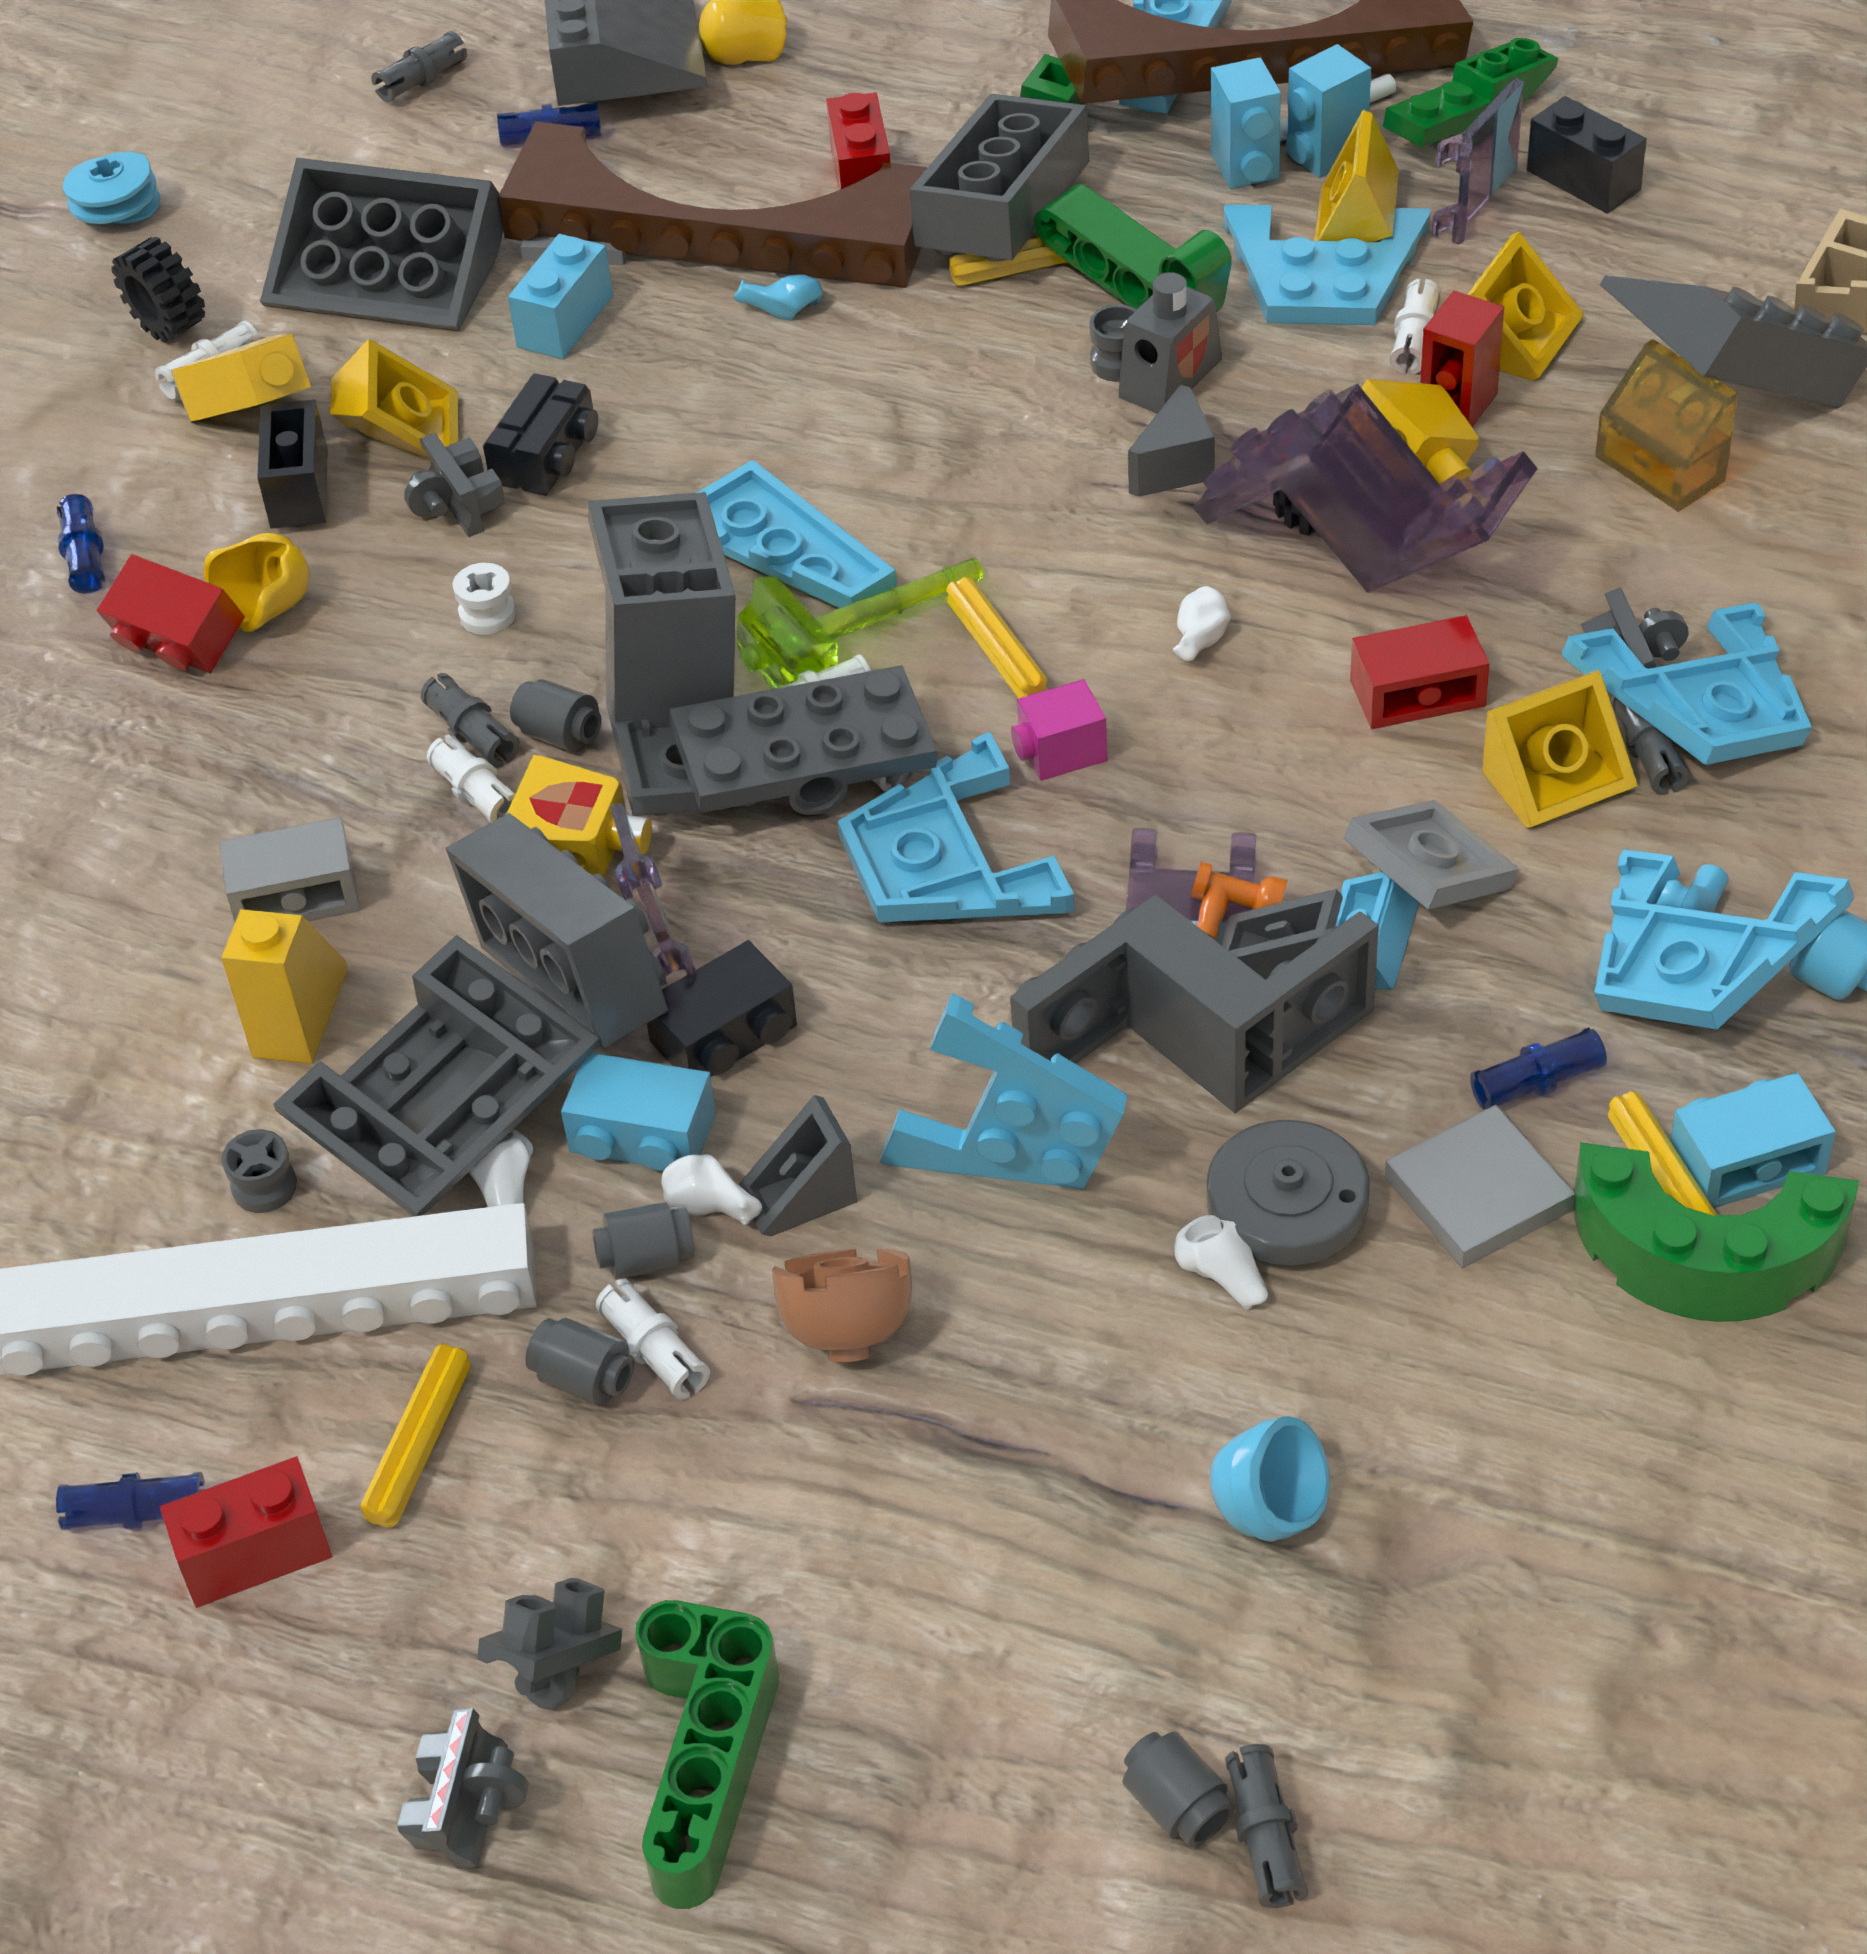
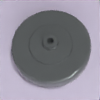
[1207,1120,1370,1265]

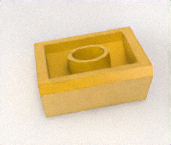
[1314,110,1399,242]
[1467,232,1584,381]
[1482,670,1638,828]

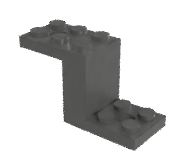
[588,492,754,816]
[1010,894,1379,1113]

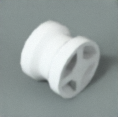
[452,562,516,635]

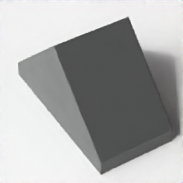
[1128,384,1215,497]
[1221,889,1343,980]
[738,1095,857,1236]

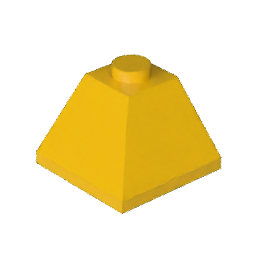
[330,339,458,460]

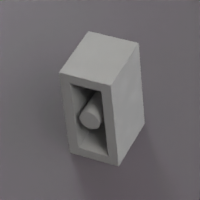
[219,817,360,922]

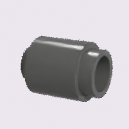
[510,679,602,752]
[592,1202,695,1280]
[525,1318,634,1406]
[1122,1732,1235,1848]

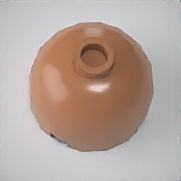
[772,1249,912,1362]

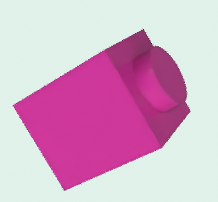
[1011,679,1108,781]

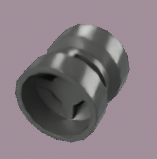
[1089,304,1137,382]

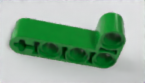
[1034,184,1232,313]
[635,1600,779,1909]

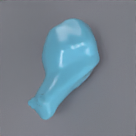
[734,275,823,321]

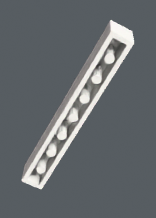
[0,1203,537,1376]

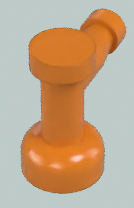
[1190,861,1288,941]

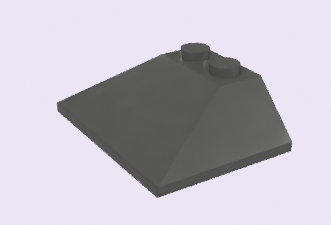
[273,935,600,1217]

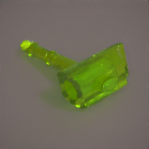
[736,557,984,689]

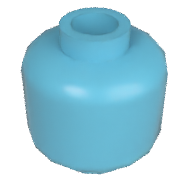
[1789,910,1867,1000]

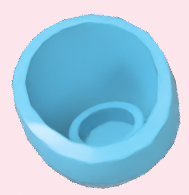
[1210,1416,1330,1542]

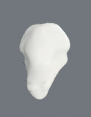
[1173,586,1231,661]
[469,1129,533,1207]
[661,1154,762,1225]
[1174,1215,1268,1310]

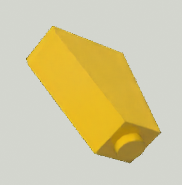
[171,334,311,422]
[221,909,348,1064]

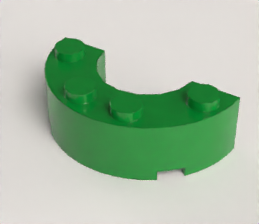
[1574,1142,1859,1322]

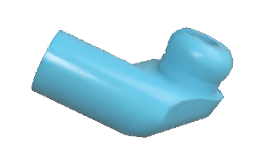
[1656,864,1729,913]

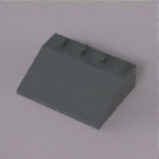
[545,0,708,106]
[260,157,503,331]
[1599,275,1867,407]

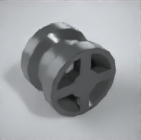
[222,1129,297,1213]

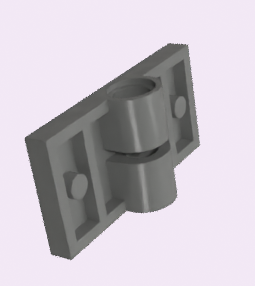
[670,665,937,815]

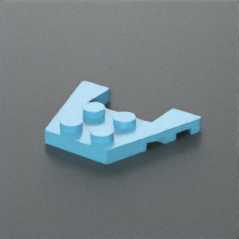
[1224,205,1430,325]
[1561,602,1812,765]
[837,732,1075,922]
[1594,849,1854,1030]
[880,994,1128,1189]

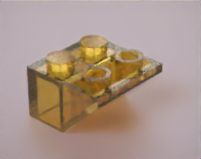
[1595,339,1738,512]

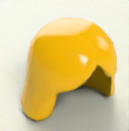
[699,0,787,65]
[203,532,310,632]

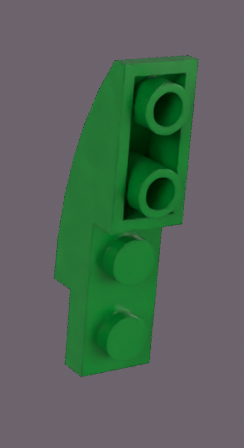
[1382,38,1558,153]

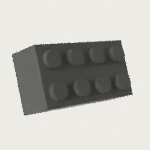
[909,94,1090,262]
[445,813,669,1048]

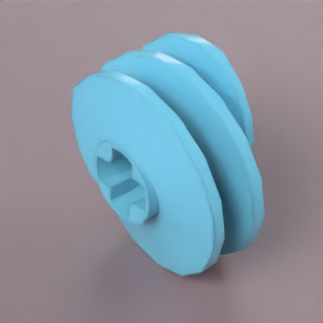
[62,151,160,224]

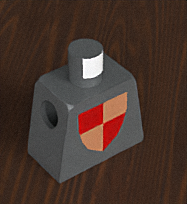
[1119,273,1222,414]

